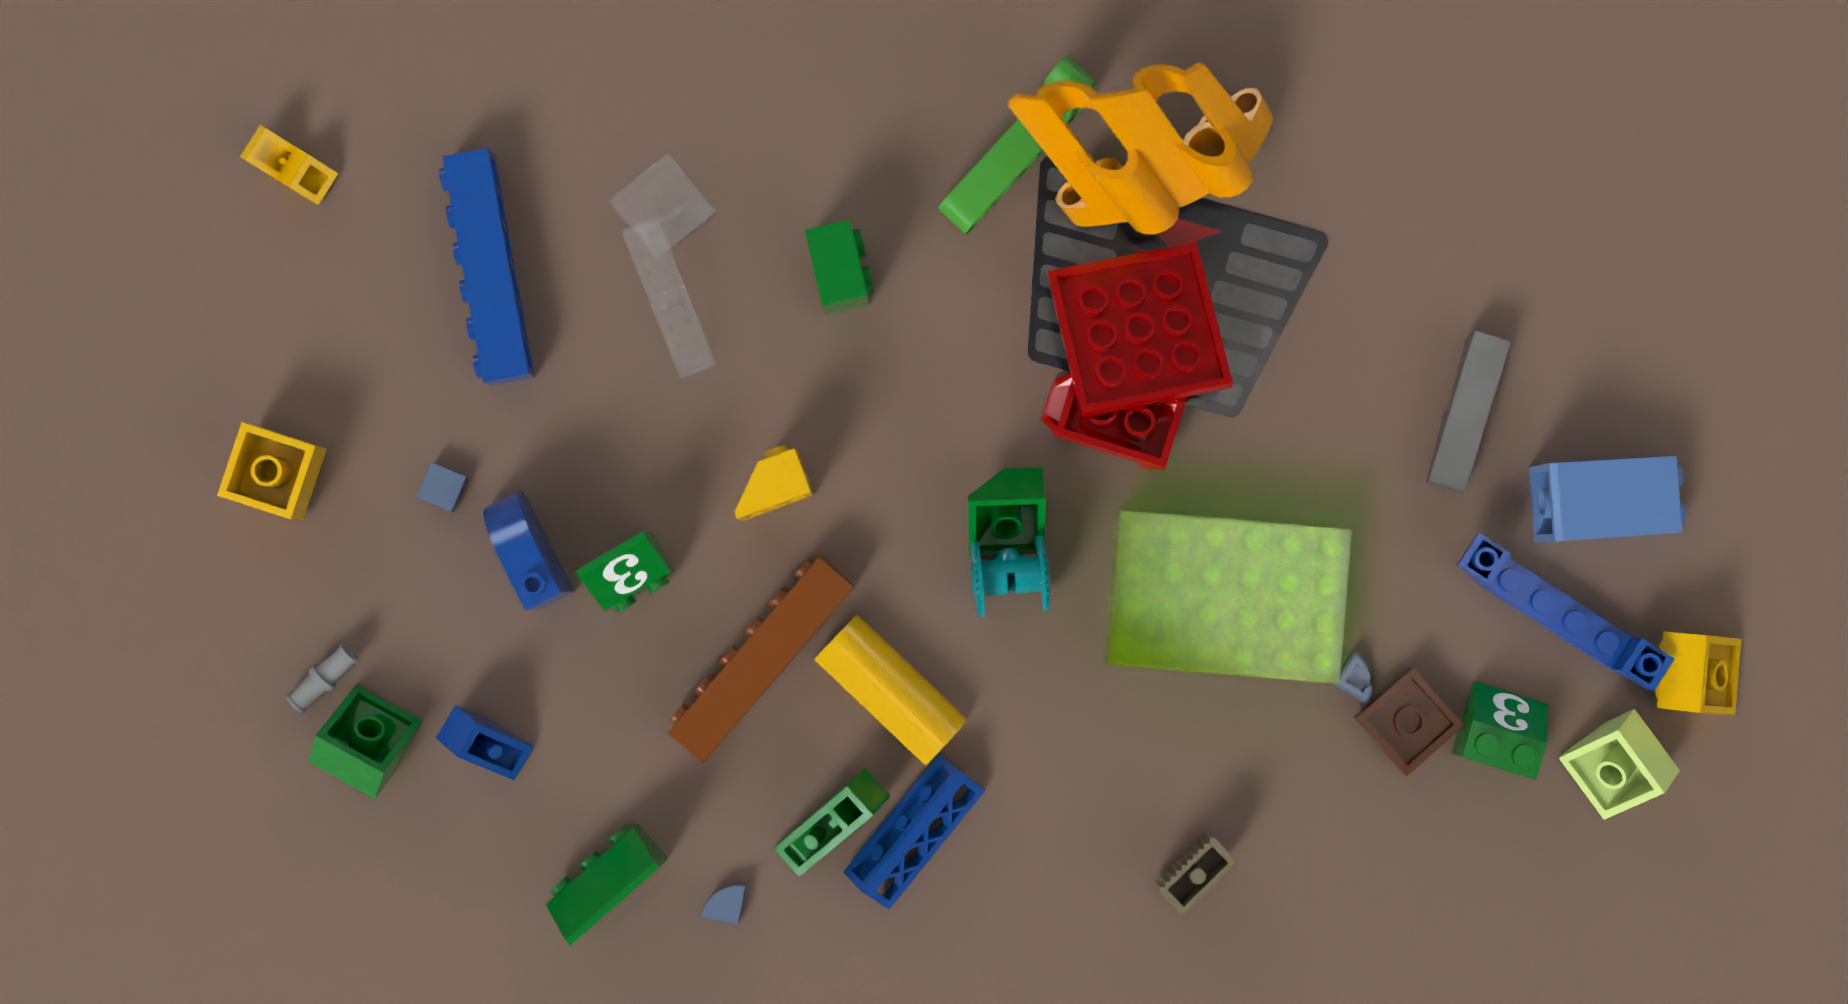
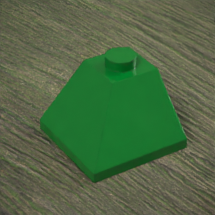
[968,467,1046,557]

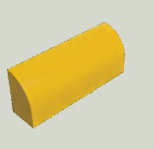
[814,614,968,766]

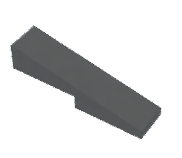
[1426,330,1511,494]

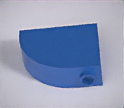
[483,490,575,611]

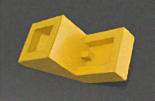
[240,125,338,205]

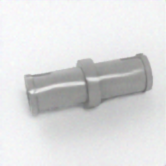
[286,643,359,713]

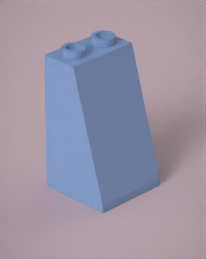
[1528,456,1686,543]

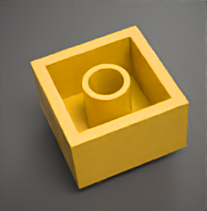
[217,422,327,521]

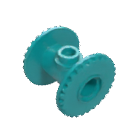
[970,535,1051,617]

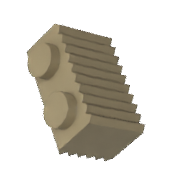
[1154,833,1239,917]

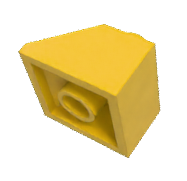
[735,445,814,521]
[1655,631,1742,715]

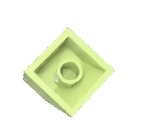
[1559,709,1680,820]

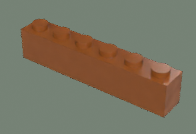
[668,557,855,763]

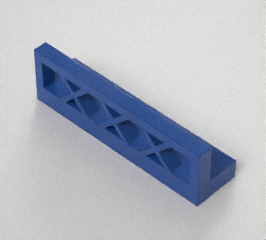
[843,753,985,909]

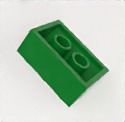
[545,824,668,946]

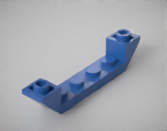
[1457,533,1674,691]

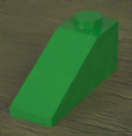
[774,768,890,877]

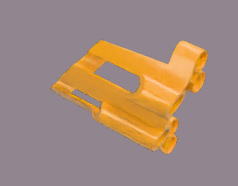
[1008,62,1273,234]

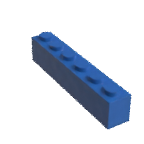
[439,148,535,385]

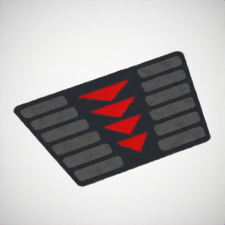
[1028,156,1328,417]

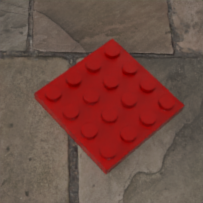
[1047,241,1233,418]

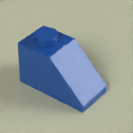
[436,705,534,780]

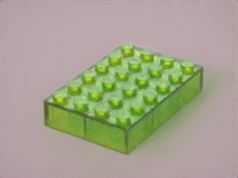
[1104,510,1352,684]

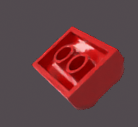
[1040,372,1187,471]

